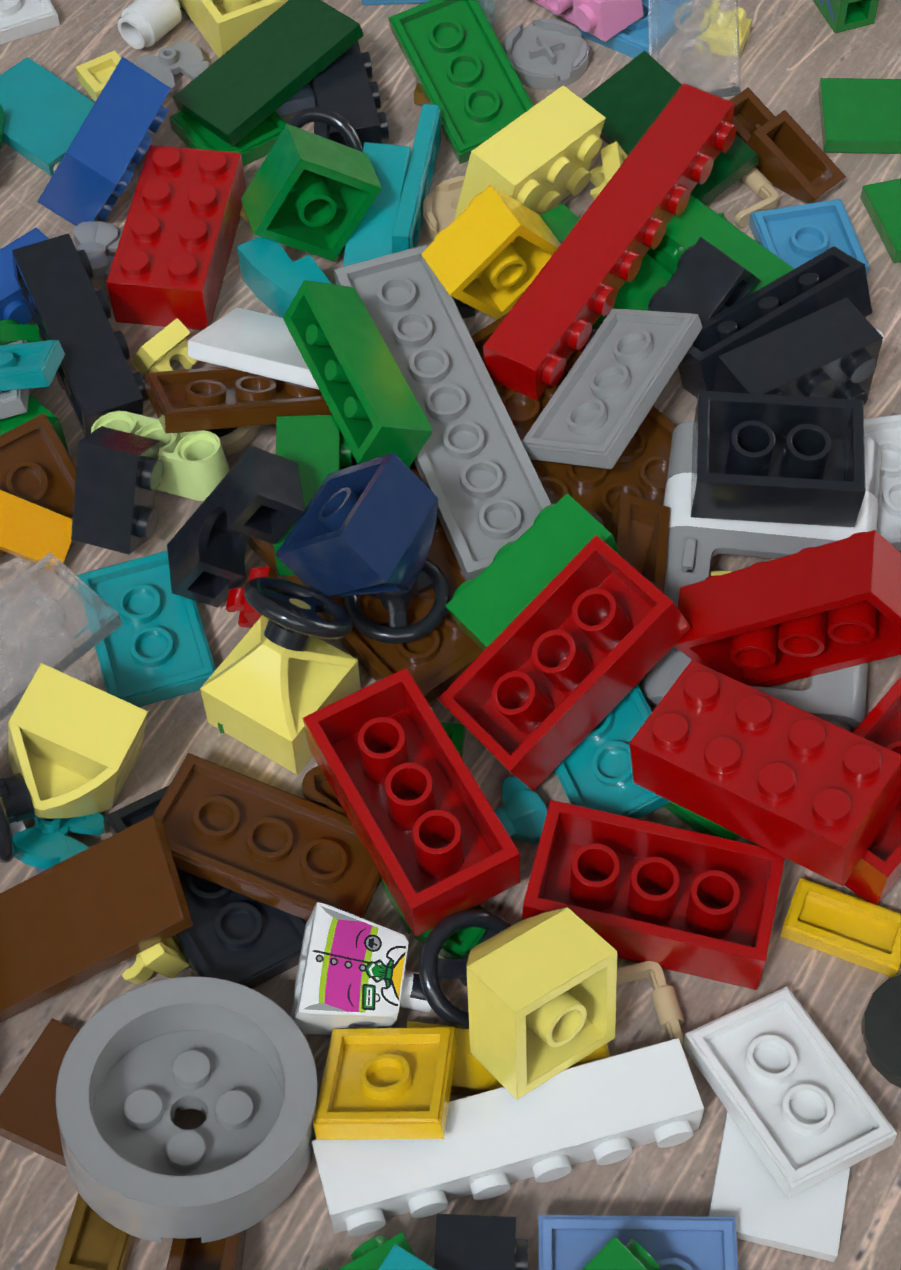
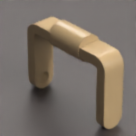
[734,167,779,227]
[617,961,685,1048]

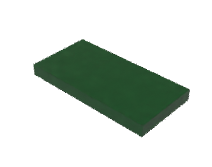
[172,0,364,147]
[582,50,759,205]

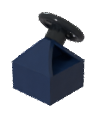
[275,453,451,644]

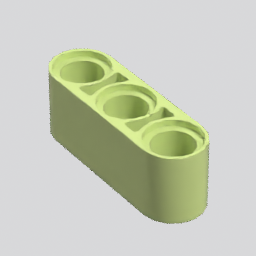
[91,411,230,501]

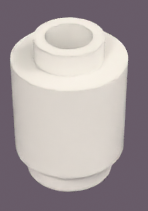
[118,0,181,49]

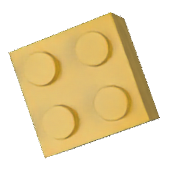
[421,184,561,320]

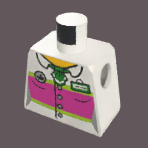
[290,902,431,1035]

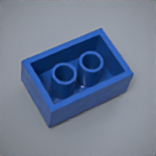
[37,56,171,226]

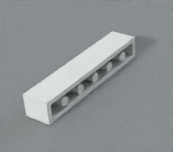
[312,1038,704,1236]

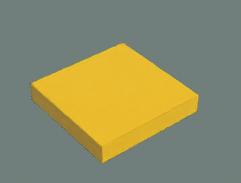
[313,1027,457,1140]

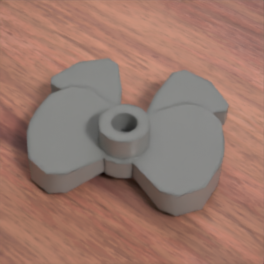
[136,41,210,94]
[73,221,123,280]

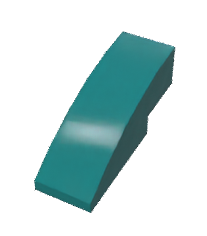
[343,142,411,267]
[237,237,331,318]

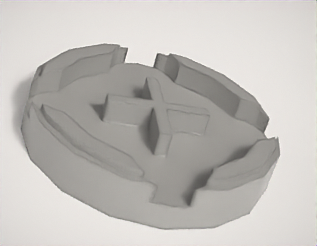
[503,18,590,90]

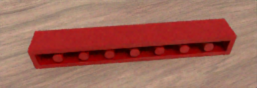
[483,83,737,401]

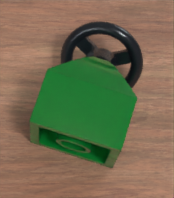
[241,107,382,261]

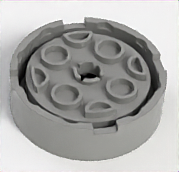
[55,976,317,1243]

